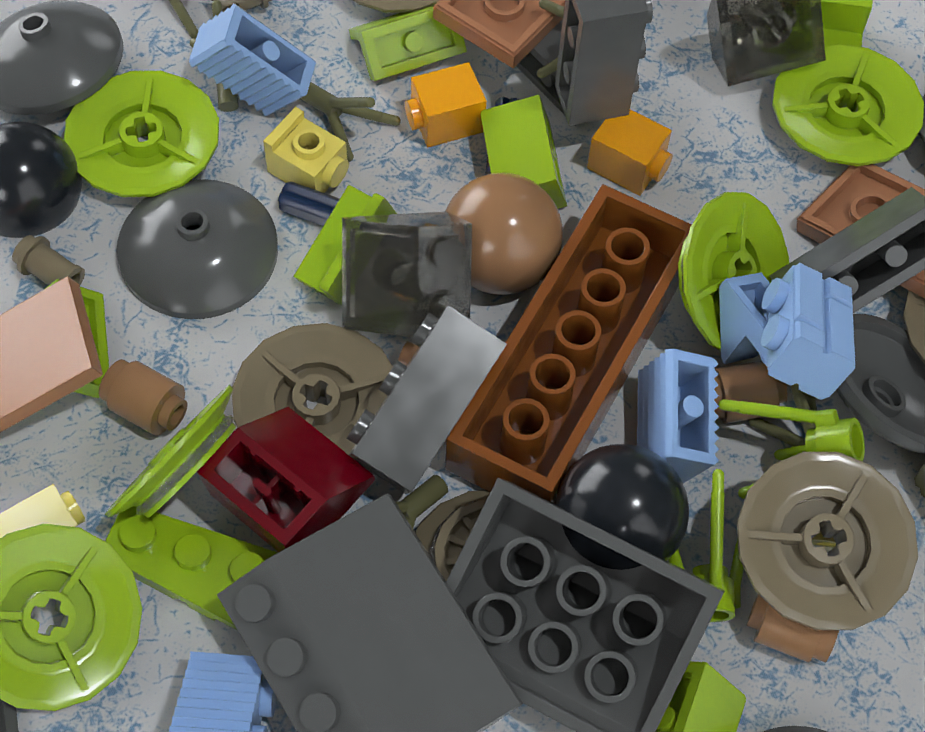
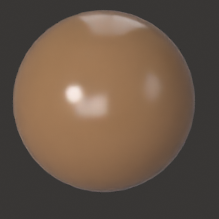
[441,172,563,295]

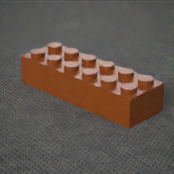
[445,184,692,504]

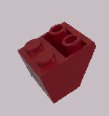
[197,406,376,552]

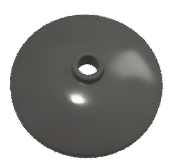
[0,0,124,115]
[117,179,278,319]
[836,314,925,453]

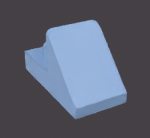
[719,272,770,366]

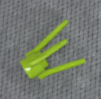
[718,399,865,499]
[668,469,744,622]

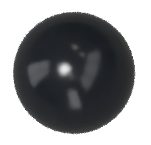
[0,121,82,238]
[555,444,689,570]

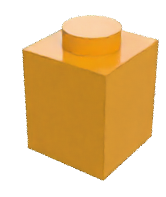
[405,62,487,148]
[587,109,673,196]

